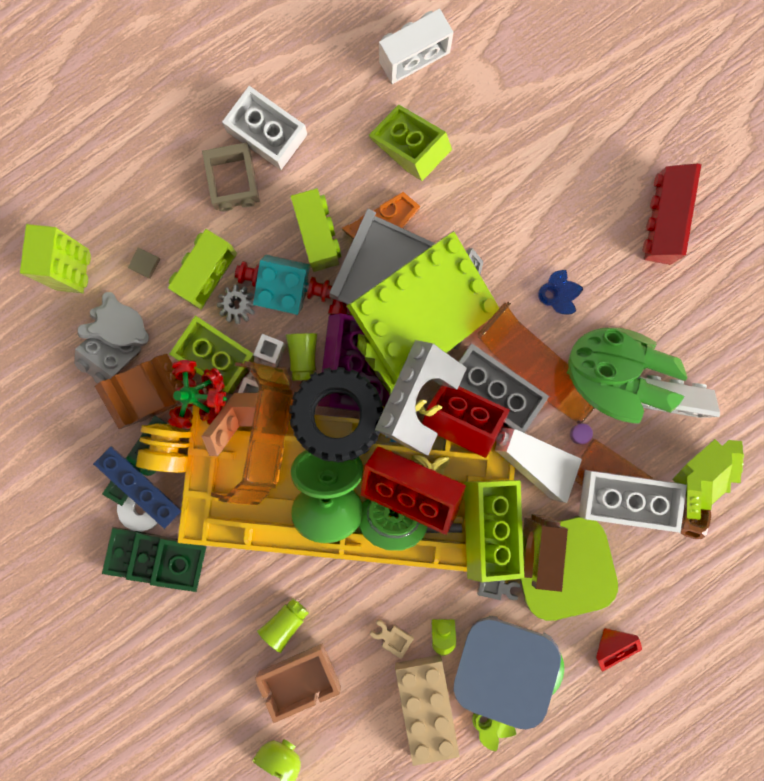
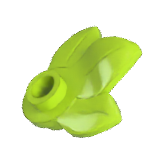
[472,713,516,751]

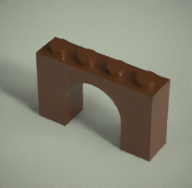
[523,514,568,592]

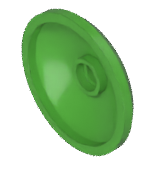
[291,450,363,499]
[291,490,363,543]

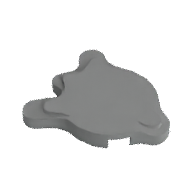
[78,292,149,349]

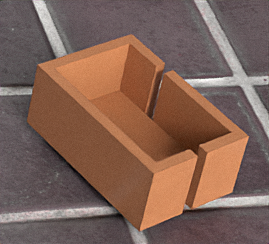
[255,643,341,724]

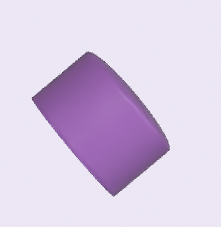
[570,423,593,445]

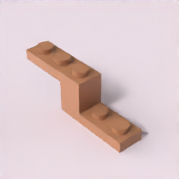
[202,367,292,456]

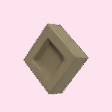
[128,248,160,279]

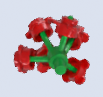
[168,360,227,429]

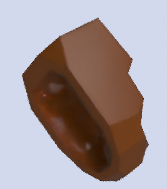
[681,507,712,539]

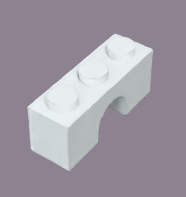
[238,334,287,393]

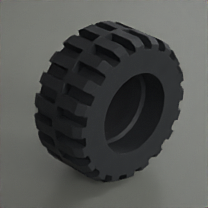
[289,367,383,462]

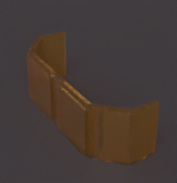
[476,301,595,424]
[211,361,293,505]

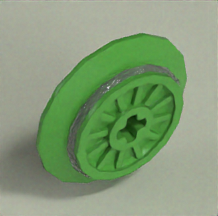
[359,499,428,551]

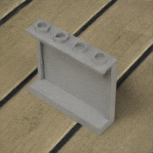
[329,209,435,305]

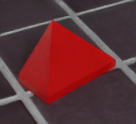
[596,628,642,672]

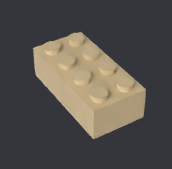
[395,655,460,766]

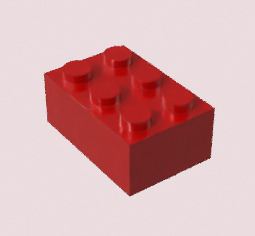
[422,386,510,458]

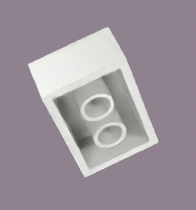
[379,9,453,84]
[222,86,307,170]

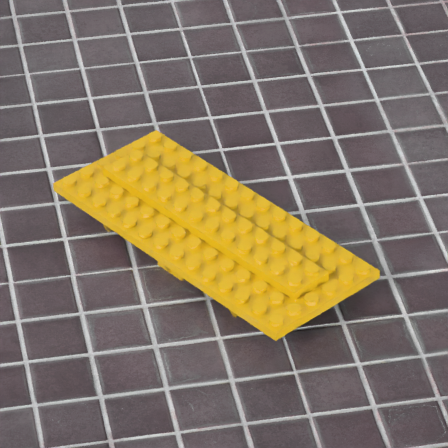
[178,405,515,572]

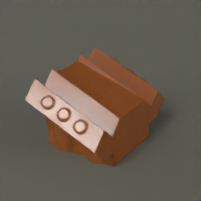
[94,354,184,429]

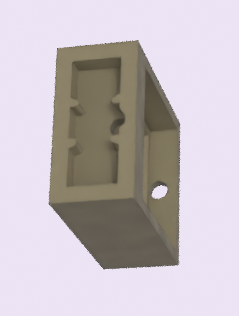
[202,142,260,211]

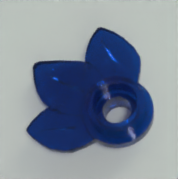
[538,270,583,315]

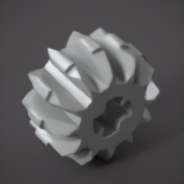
[217,285,256,324]

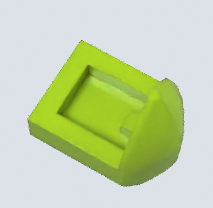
[431,619,456,656]

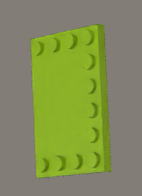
[347,231,501,383]

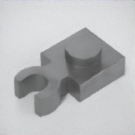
[477,580,521,600]

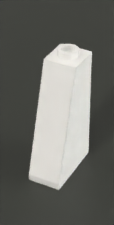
[495,428,582,503]

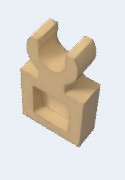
[370,619,414,659]

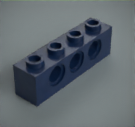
[93,446,181,529]

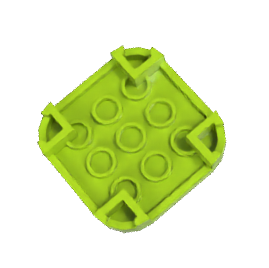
[520,516,618,621]

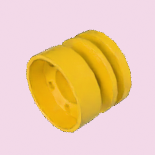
[136,423,192,472]

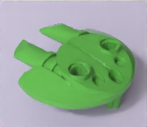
[566,328,687,424]

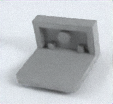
[74,338,141,384]

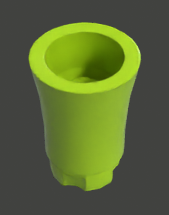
[286,333,318,380]
[257,598,309,653]

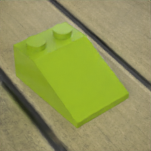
[369,104,452,181]

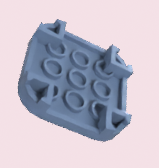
[454,616,561,730]

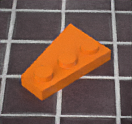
[342,192,421,240]

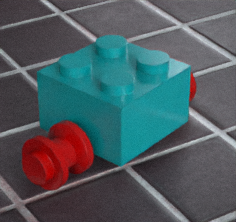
[235,255,332,315]

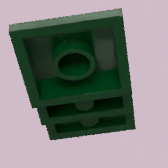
[102,527,207,592]

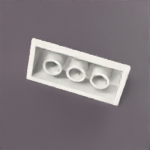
[638,375,720,418]

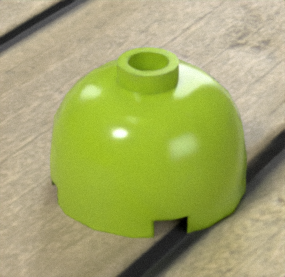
[252,739,301,781]

